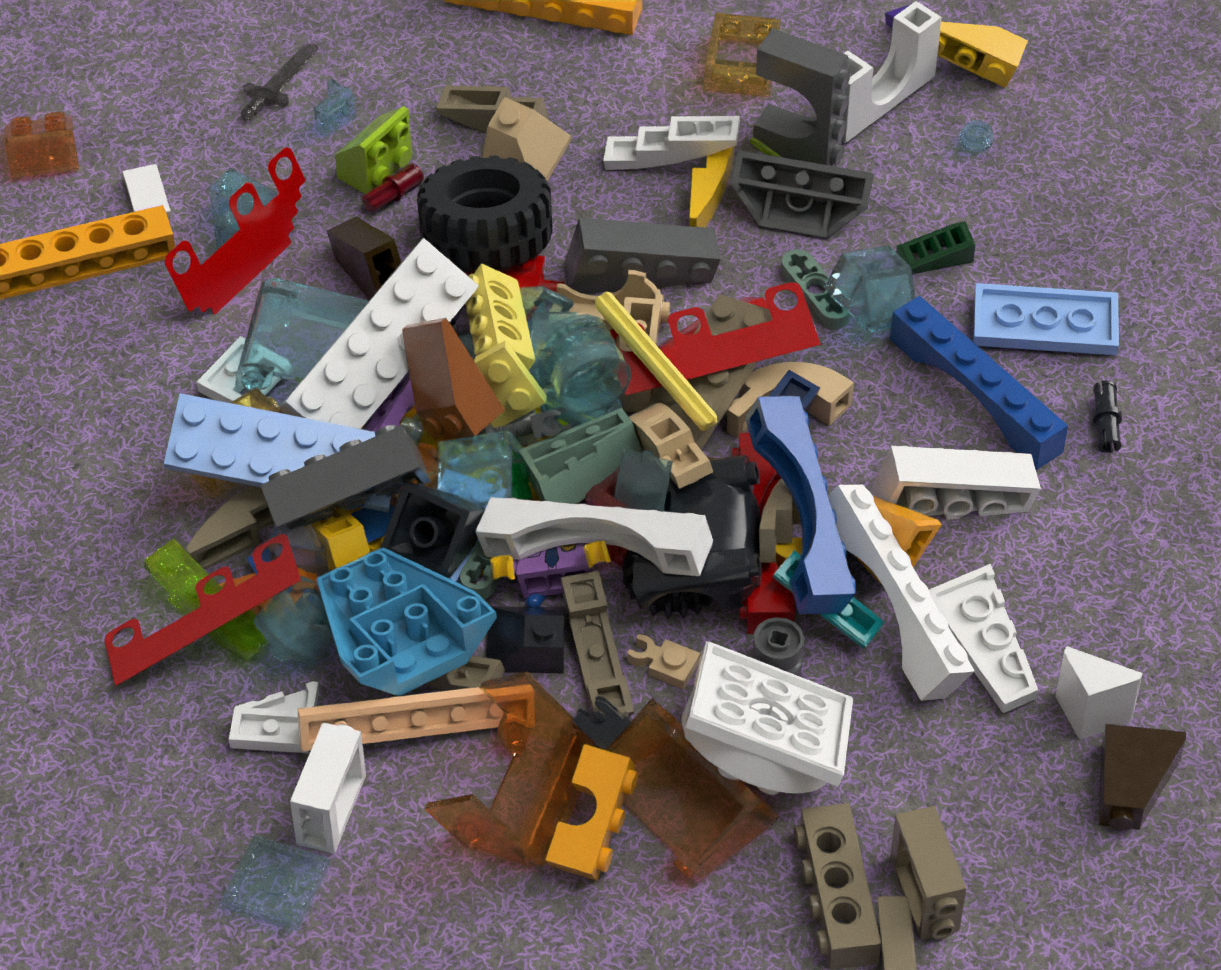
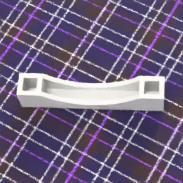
[828,485,975,701]
[475,497,713,576]

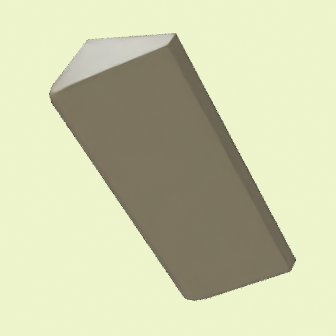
[877,896,917,970]

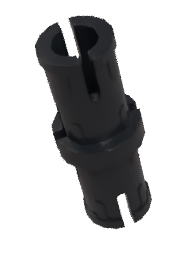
[1092,380,1122,453]

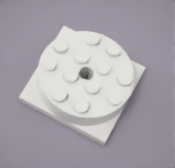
[681,641,853,795]

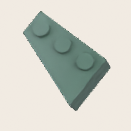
[519,408,645,504]

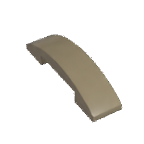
[561,570,634,720]

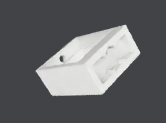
[290,722,366,854]

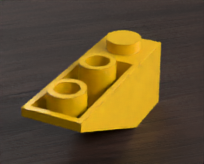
[937,22,1028,87]

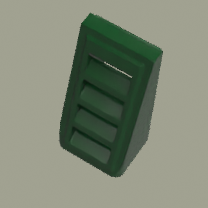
[896,221,975,275]

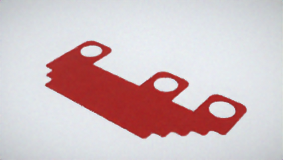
[165,147,306,315]

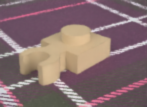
[627,634,701,690]

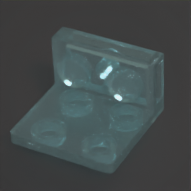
[438,430,523,506]

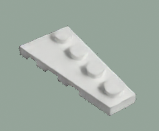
[929,564,1038,713]

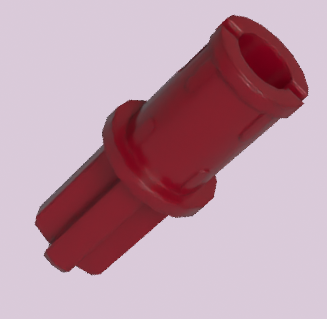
[362,163,424,212]

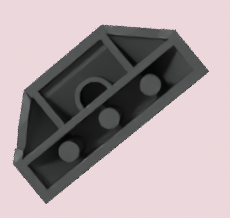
[731,150,874,239]

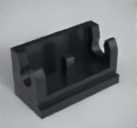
[572,696,632,750]

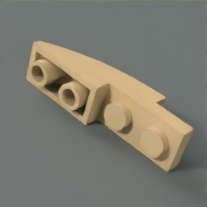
[629,403,713,489]

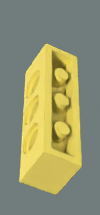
[465,264,536,371]

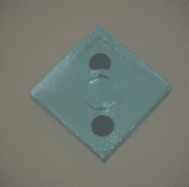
[221,835,330,932]

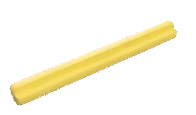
[595,292,717,431]

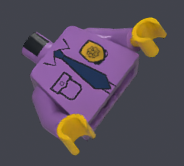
[490,540,611,599]

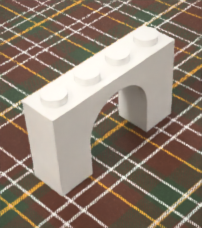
[841,1,942,143]

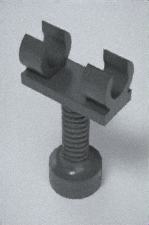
[473,406,576,453]

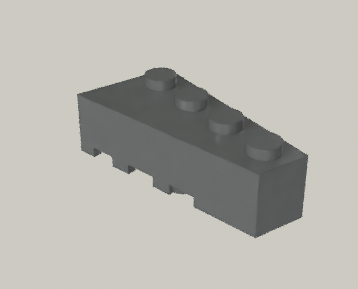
[563,218,721,294]
[260,425,431,534]

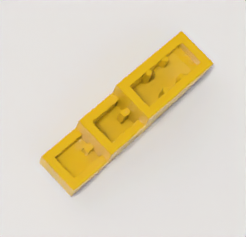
[689,146,735,228]

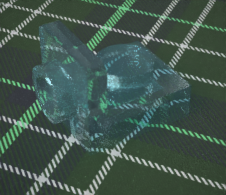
[314,79,356,138]

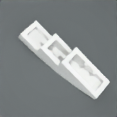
[603,116,740,170]

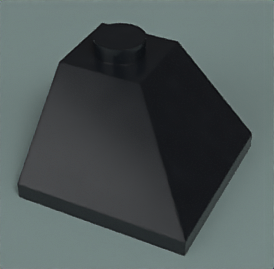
[380,481,486,579]
[487,606,566,674]

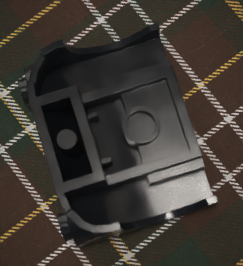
[633,455,762,612]

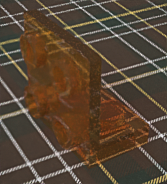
[4,111,79,178]

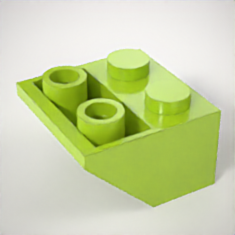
[335,106,412,194]

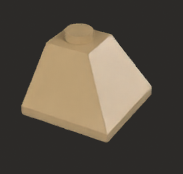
[482,97,572,182]

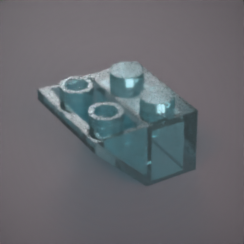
[824,245,915,332]

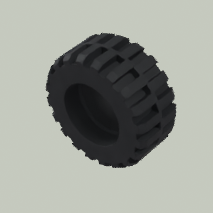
[417,155,553,273]

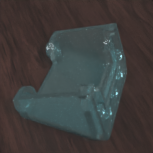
[235,278,369,391]

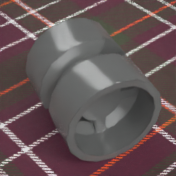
[752,617,804,677]

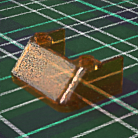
[424,672,595,867]

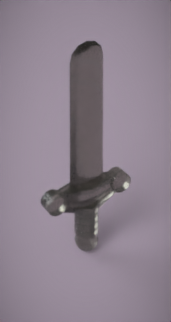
[241,43,319,121]

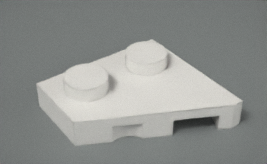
[229,681,319,753]

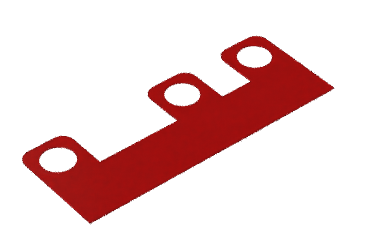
[607,282,821,396]
[104,534,301,686]

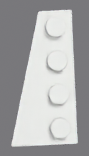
[869,446,1041,520]

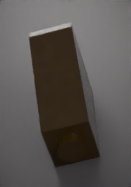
[327,216,401,300]
[1099,724,1186,831]

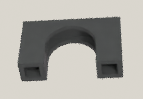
[752,28,851,166]

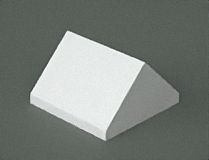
[1055,646,1143,740]

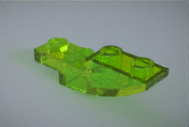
[144,538,276,662]

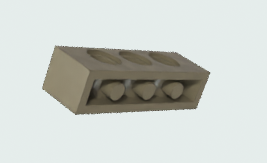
[794,803,881,970]

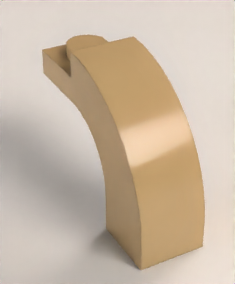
[726,362,854,439]

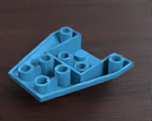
[316,547,497,696]

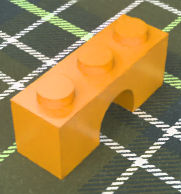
[546,744,638,881]

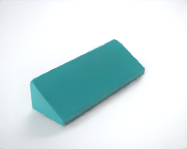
[772,550,885,649]

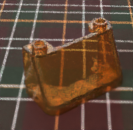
[606,698,780,880]

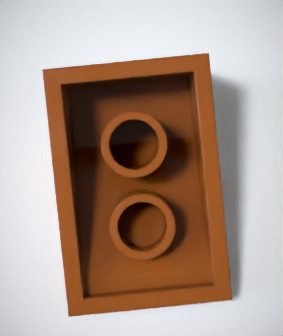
[402,318,505,441]

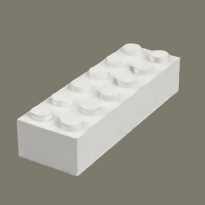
[278,238,479,429]

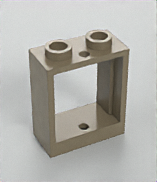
[890,806,967,940]

